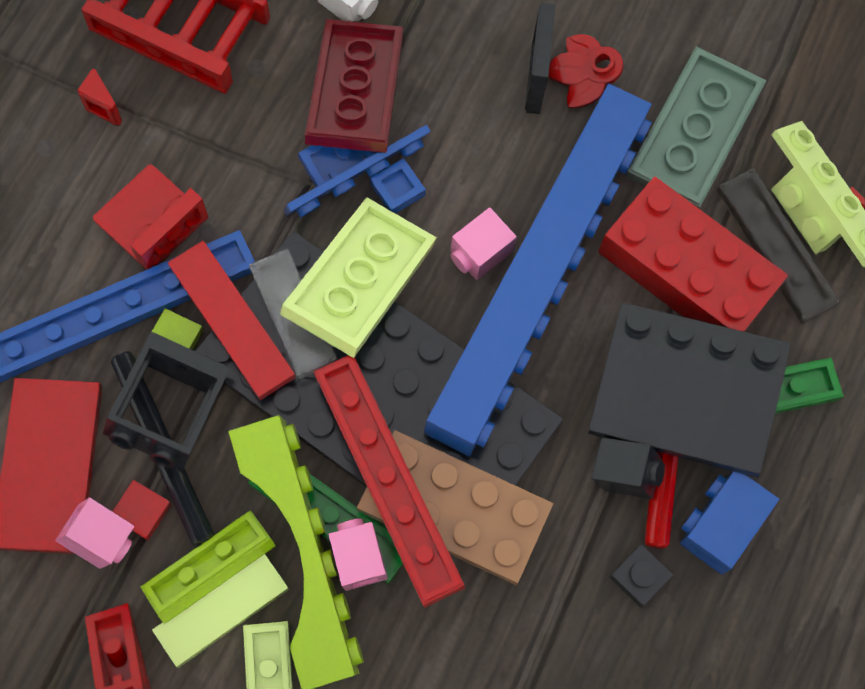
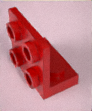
[93,164,209,270]

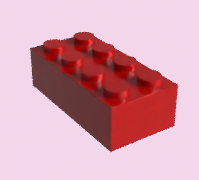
[598,176,788,332]

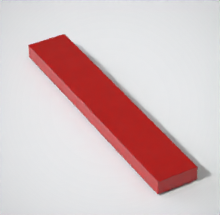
[313,355,465,608]

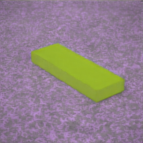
[140,510,275,624]

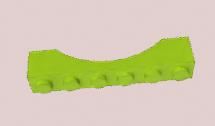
[228,415,364,689]

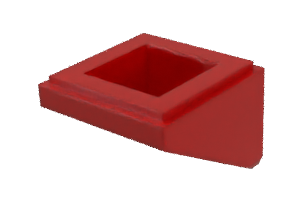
[77,69,122,126]

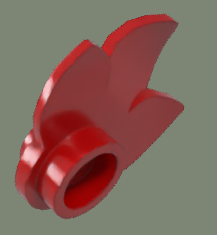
[548,34,624,108]

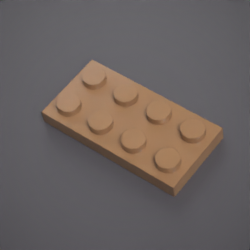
[357,430,554,586]

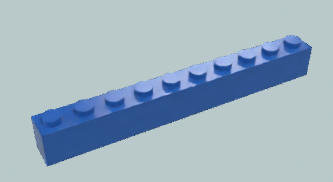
[424,83,652,457]

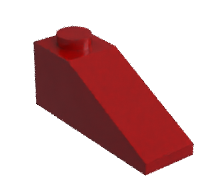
[85,603,151,689]

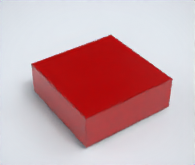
[112,480,172,541]

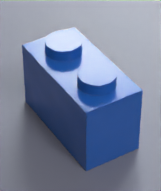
[679,471,779,575]

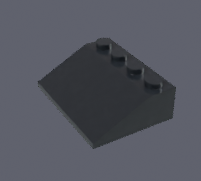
[588,302,791,478]

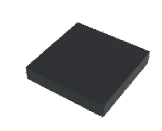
[525,3,556,114]

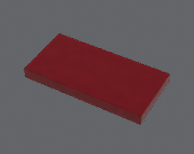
[305,19,403,153]

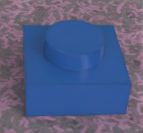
[370,158,426,214]

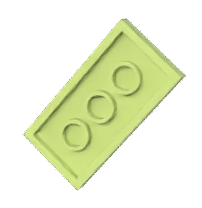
[280,197,437,358]

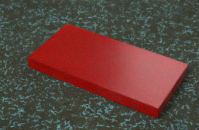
[0,378,102,554]

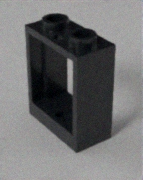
[102,331,230,470]

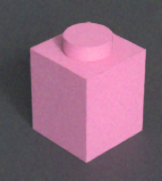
[450,207,517,280]
[55,497,134,569]
[329,519,388,591]

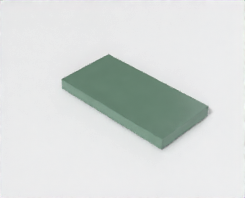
[626,46,767,209]

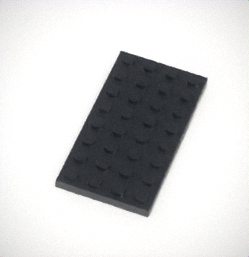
[196,230,563,488]

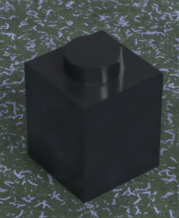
[591,438,665,499]

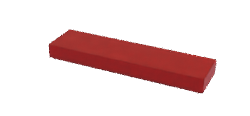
[167,241,296,401]

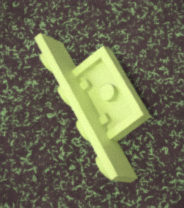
[771,121,865,267]

